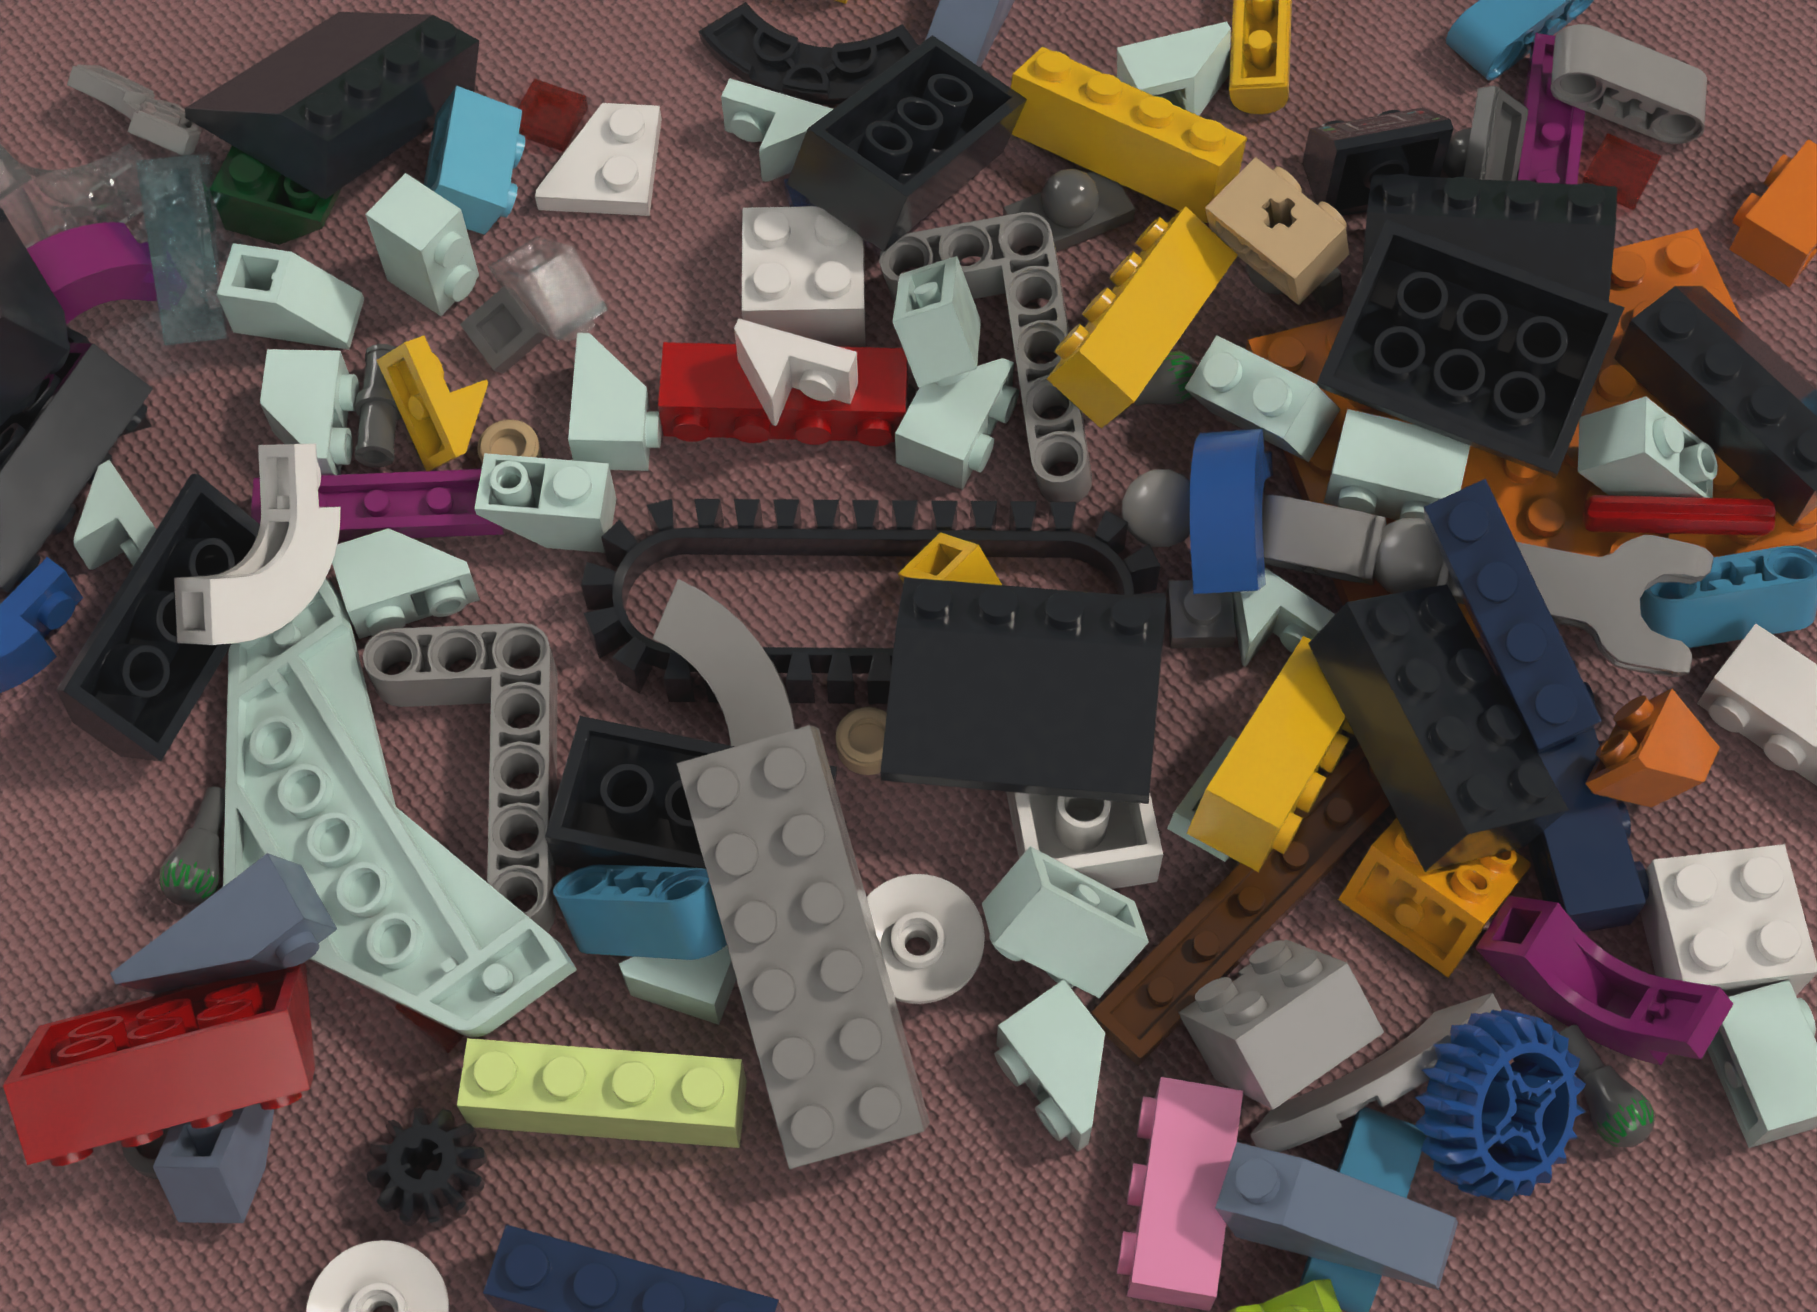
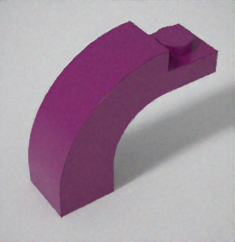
[27,222,188,325]
[1476,896,1734,1065]

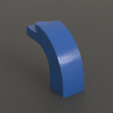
[1190,429,1273,594]
[0,557,83,693]

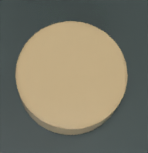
[478,420,542,464]
[836,707,887,775]

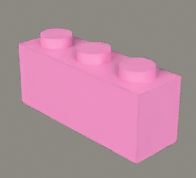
[1117,1077,1243,1311]

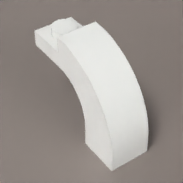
[174,443,341,645]

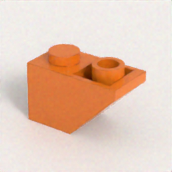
[1729,139,1817,287]
[1585,688,1720,808]

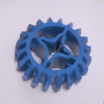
[1414,1009,1586,1201]

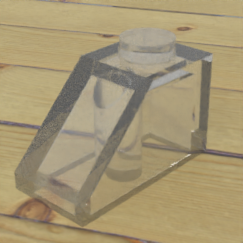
[488,236,608,342]

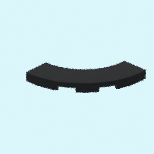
[698,2,918,104]

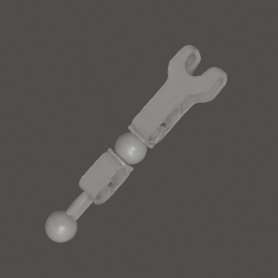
[1122,469,1714,677]

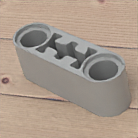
[1551,24,1707,144]

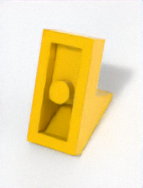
[376,335,488,471]

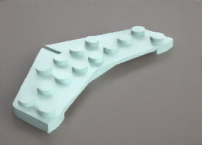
[223,577,577,1037]

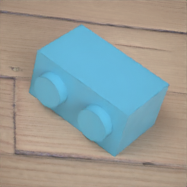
[424,86,525,235]

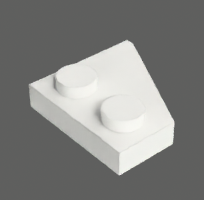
[535,103,662,216]

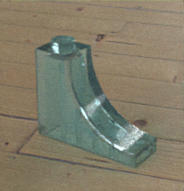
[136,152,228,345]

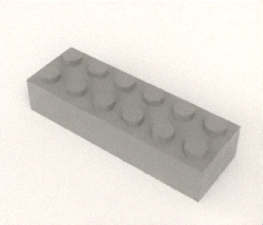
[677,725,930,1169]

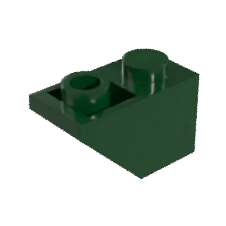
[210,146,343,245]

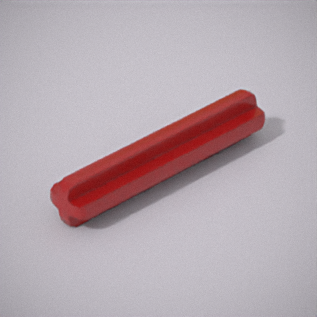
[1583,495,1776,536]

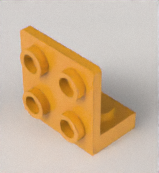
[1338,818,1531,978]

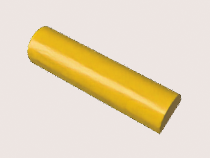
[1229,0,1292,114]

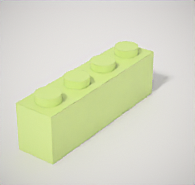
[457,1038,747,1148]

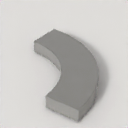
[67,64,202,156]
[653,579,795,747]
[1250,993,1501,1152]

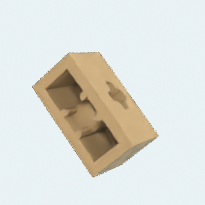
[1205,157,1349,305]

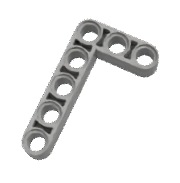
[879,212,1092,503]
[363,623,558,933]

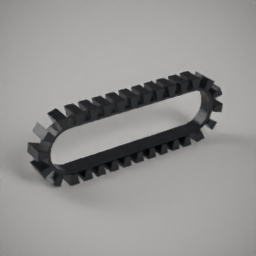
[581,499,1166,704]

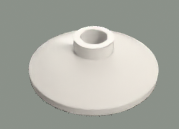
[866,874,985,1004]
[306,1240,449,1312]

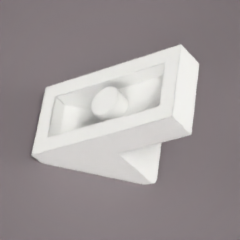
[734,318,858,426]

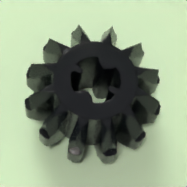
[367,1107,487,1227]

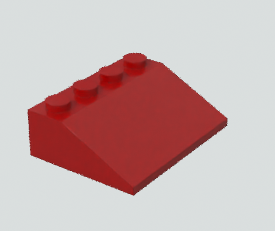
[3,962,315,1166]

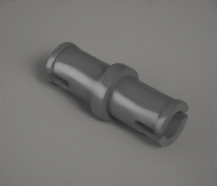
[355,344,402,468]

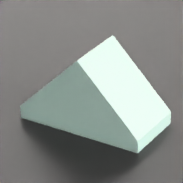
[619,945,736,1025]

